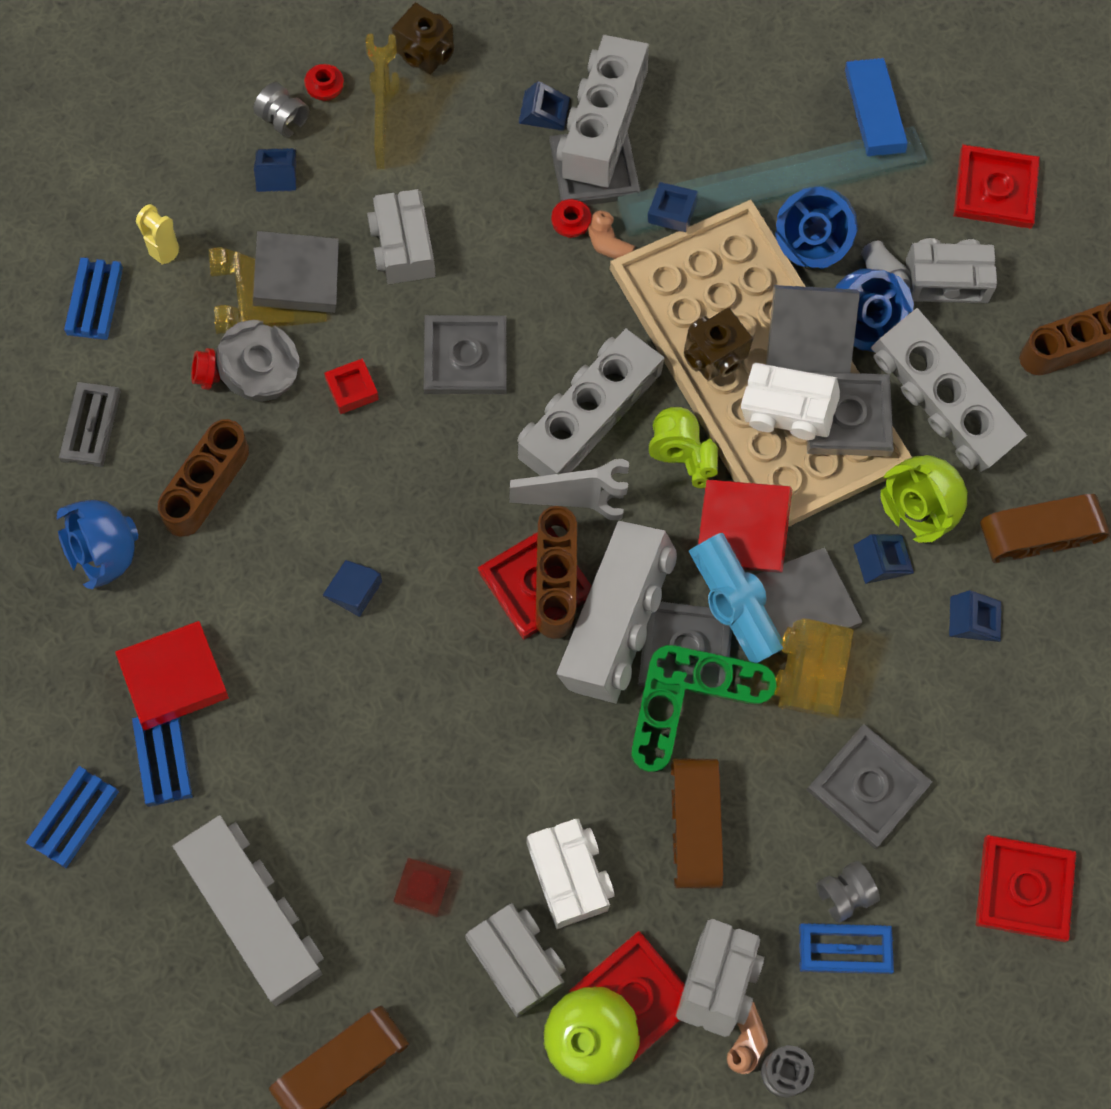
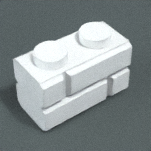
[741,363,840,440]
[526,819,615,929]

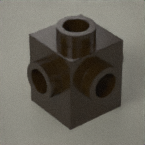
[392,2,455,75]
[684,307,753,382]

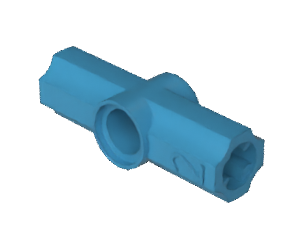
[689,533,786,663]

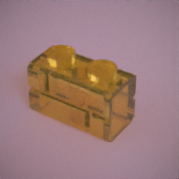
[774,618,854,718]

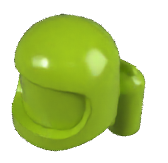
[649,407,718,488]

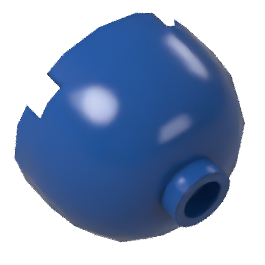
[776,186,858,268]
[835,269,914,352]
[57,500,138,589]

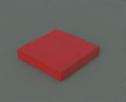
[953,144,1040,229]
[698,480,793,573]
[478,527,592,640]
[115,621,229,731]
[975,835,1076,943]
[569,931,685,1062]

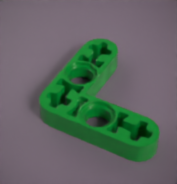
[631,645,776,772]

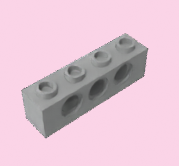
[557,35,649,187]
[871,308,1027,473]
[517,328,664,476]

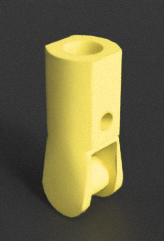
[136,204,179,264]

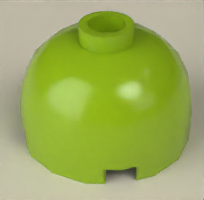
[881,455,967,543]
[544,987,640,1085]

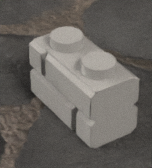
[367,189,435,284]
[906,238,997,303]
[465,903,566,1018]
[676,919,764,1037]

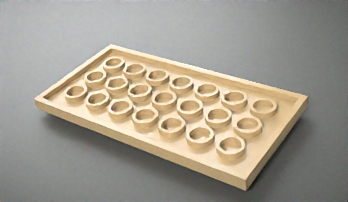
[610,200,912,527]

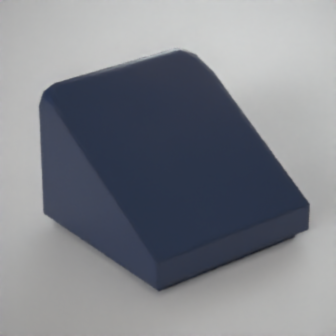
[519,81,570,131]
[254,148,296,192]
[854,534,914,584]
[323,560,382,617]
[949,590,1001,642]

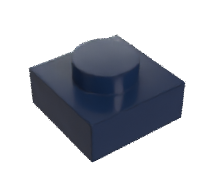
[648,182,698,232]

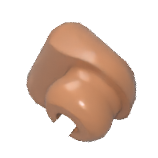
[588,211,636,259]
[727,1002,768,1074]

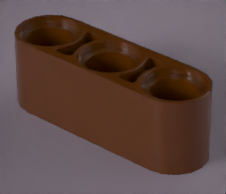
[1019,301,1111,376]
[158,419,249,537]
[980,494,1110,563]
[535,506,577,639]
[671,759,723,888]
[269,1005,409,1109]

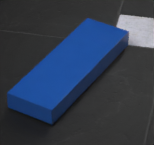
[845,58,908,156]

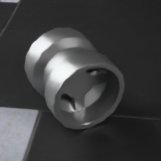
[253,82,309,138]
[816,861,880,923]
[761,1045,814,1098]

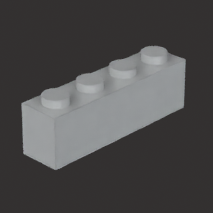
[556,521,677,704]
[172,815,324,1007]

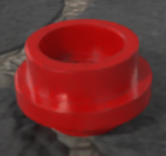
[304,64,344,101]
[551,199,591,238]
[191,348,220,390]

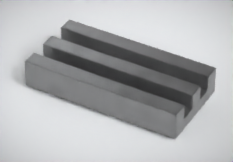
[59,382,121,467]

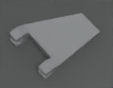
[509,459,629,520]

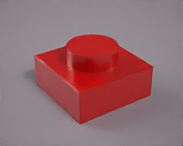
[324,358,379,414]

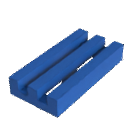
[64,257,123,340]
[132,717,193,807]
[25,766,119,868]
[799,923,894,974]

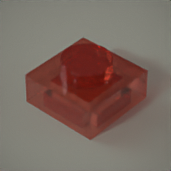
[393,858,451,917]

